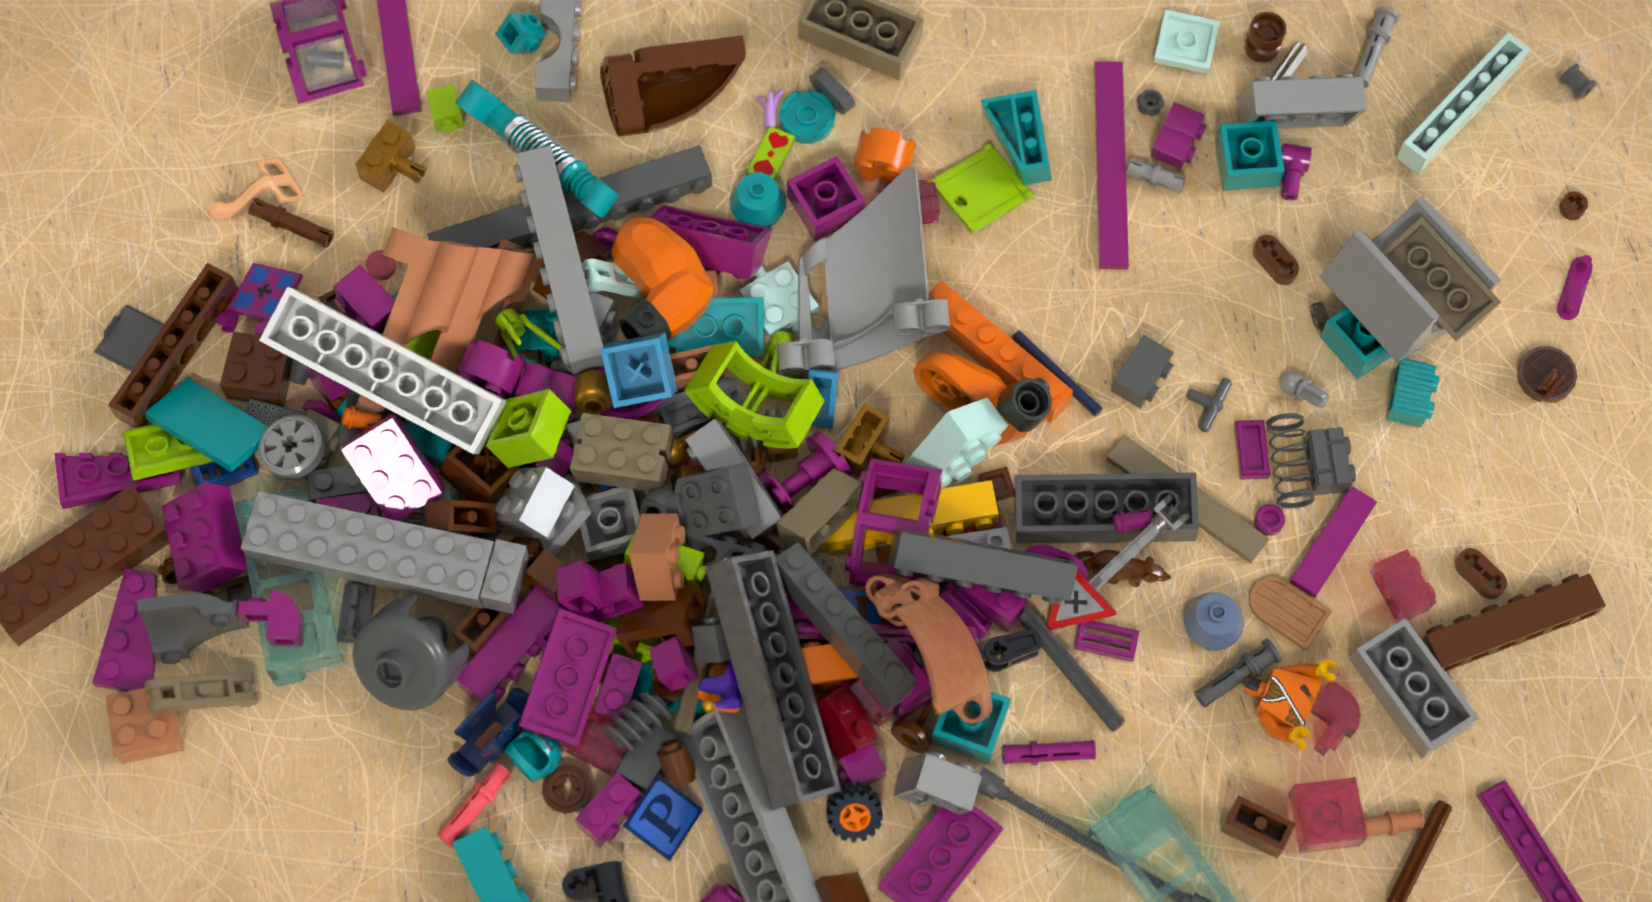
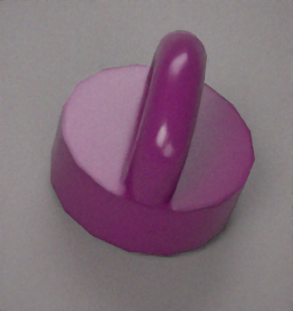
[592,227,618,257]

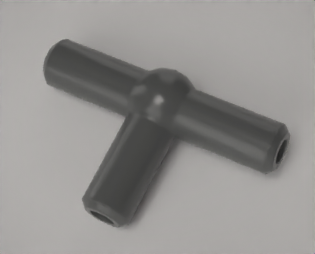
[1187,378,1232,432]

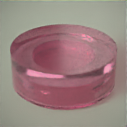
[366,250,396,280]

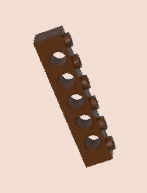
[108,263,238,428]

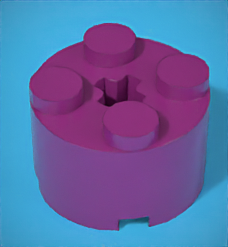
[456,339,526,400]

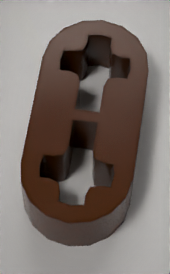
[1253,235,1299,285]
[1455,548,1507,599]

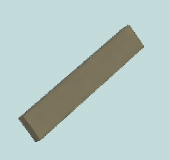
[1106,435,1270,564]

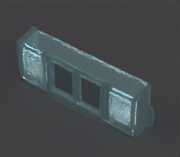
[234,487,345,686]
[1087,784,1238,902]

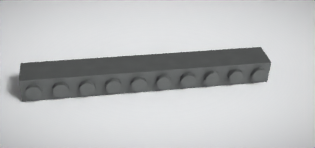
[427,145,712,248]

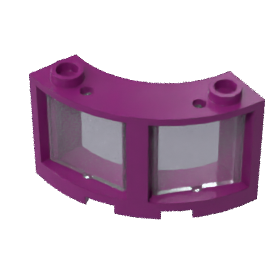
[269,0,367,104]

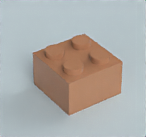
[106,688,184,764]

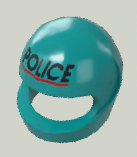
[504,730,562,783]

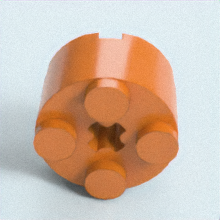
[853,128,916,185]

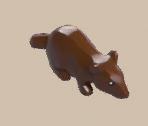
[1074,549,1171,587]

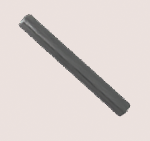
[1019,608,1125,732]

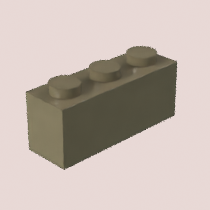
[777,468,863,556]

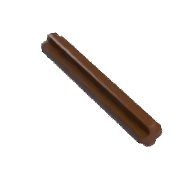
[1386,800,1452,902]

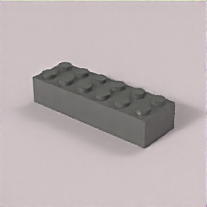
[1015,473,1199,544]

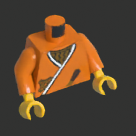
[1243,659,1338,750]

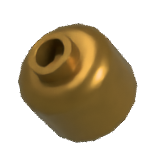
[574,369,612,415]

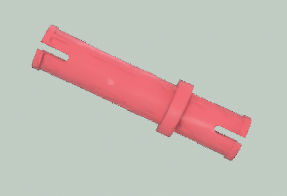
[437,762,512,848]

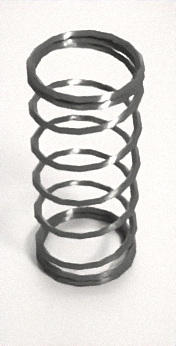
[1266,413,1315,509]

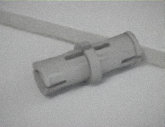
[1126,158,1186,193]

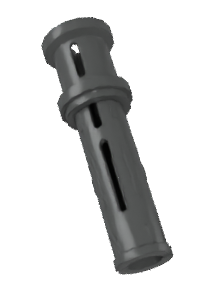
[1194,638,1282,708]

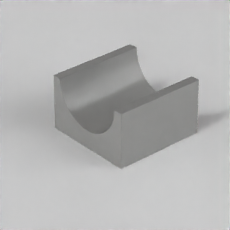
[1319,196,1501,362]

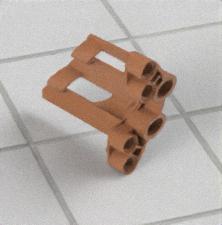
[356,227,544,414]

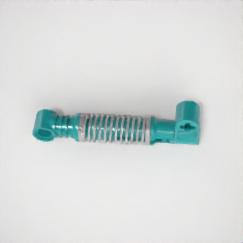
[455,80,620,219]

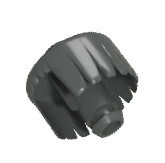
[352,594,469,711]

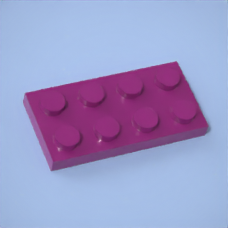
[518,608,617,747]
[878,805,1004,902]

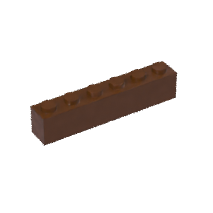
[1422,573,1606,672]

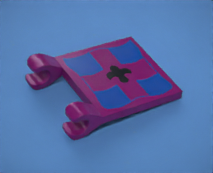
[216,263,303,336]

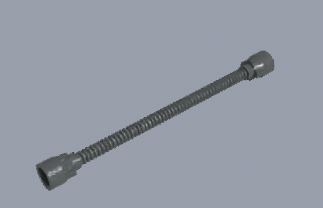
[977,767,1213,902]

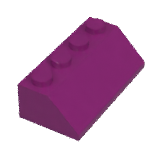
[649,205,772,279]

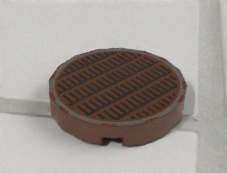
[1517,346,1577,403]

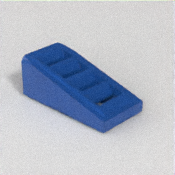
[190,455,258,487]

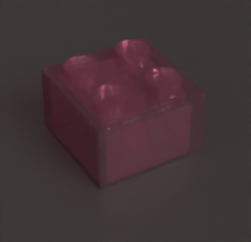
[1288,777,1368,854]

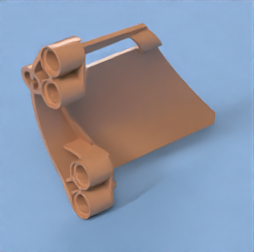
[865,574,992,724]

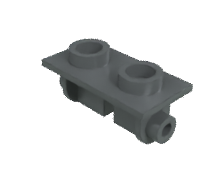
[337,580,375,643]

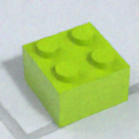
[486,389,571,468]

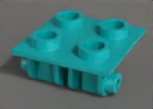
[504,309,559,362]

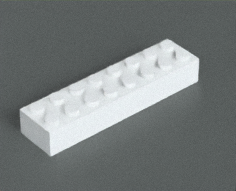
[259,287,507,455]

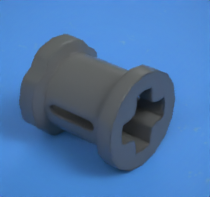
[1559,63,1597,101]

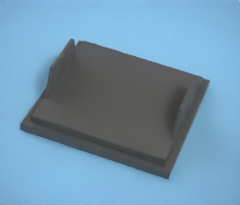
[94,305,164,371]

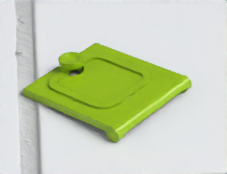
[930,143,1034,234]

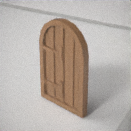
[1249,577,1332,650]

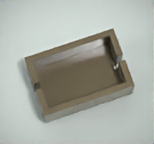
[570,413,675,491]

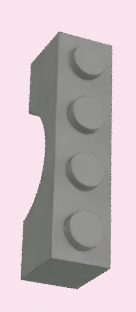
[535,0,582,102]

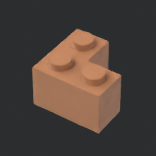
[629,513,685,601]

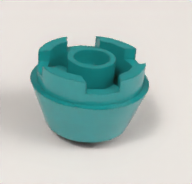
[729,173,786,228]

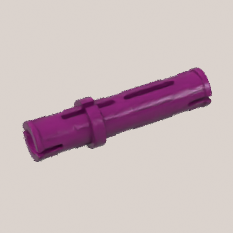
[1002,740,1096,766]

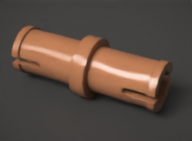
[1358,809,1425,838]

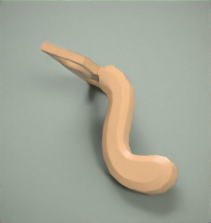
[207,158,305,220]

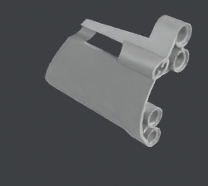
[777,166,950,377]

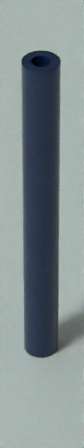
[1012,330,1103,417]

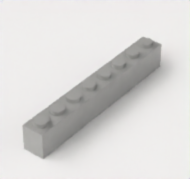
[513,145,604,374]

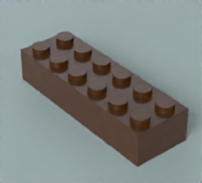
[0,485,169,646]

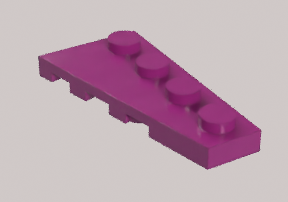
[54,453,182,509]
[92,569,157,692]

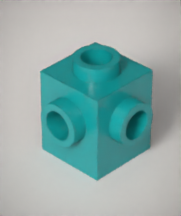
[495,13,547,54]

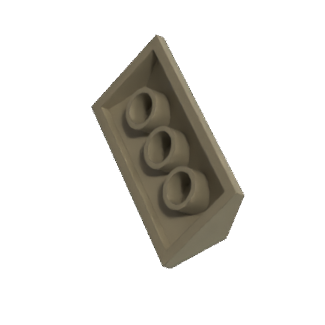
[1382,217,1502,341]

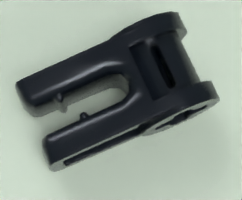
[983,629,1041,672]

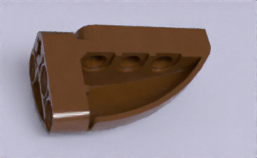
[600,35,746,137]

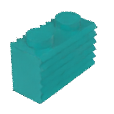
[1387,358,1439,427]

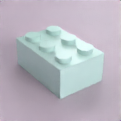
[904,398,1008,489]

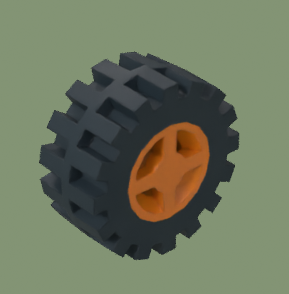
[826,782,883,843]

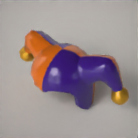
[698,659,742,713]

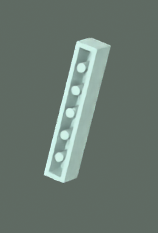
[1397,33,1530,175]

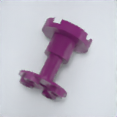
[757,431,852,514]

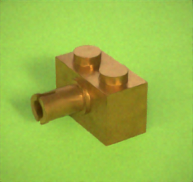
[355,120,426,193]
[835,403,905,477]

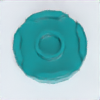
[779,90,835,144]

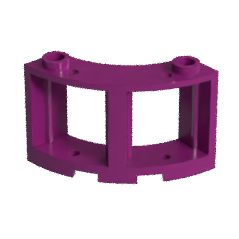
[845,458,942,589]

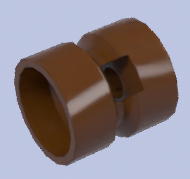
[1244,12,1286,63]

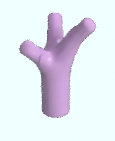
[756,90,784,130]

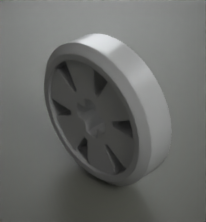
[258,415,325,480]

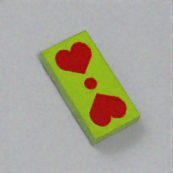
[746,126,796,180]

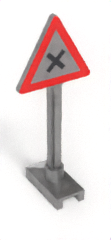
[1046,494,1190,630]

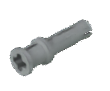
[1354,7,1399,88]

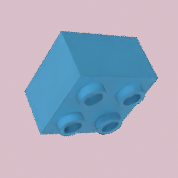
[600,332,678,408]

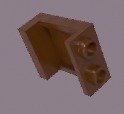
[616,580,708,655]

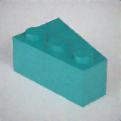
[981,90,1052,185]

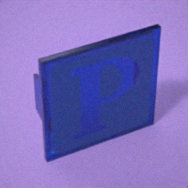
[623,774,703,861]

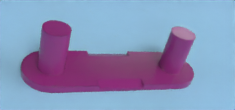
[1557,255,1593,320]

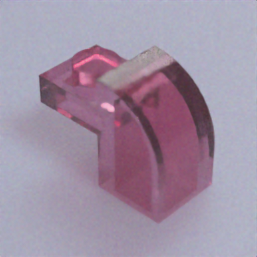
[1310,682,1361,756]

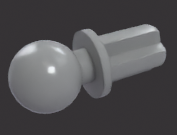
[1280,371,1329,407]

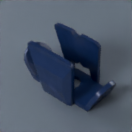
[447,688,529,777]

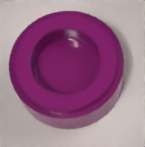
[1254,504,1285,536]

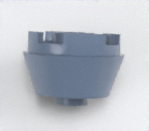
[1184,593,1244,651]

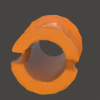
[341,405,382,430]

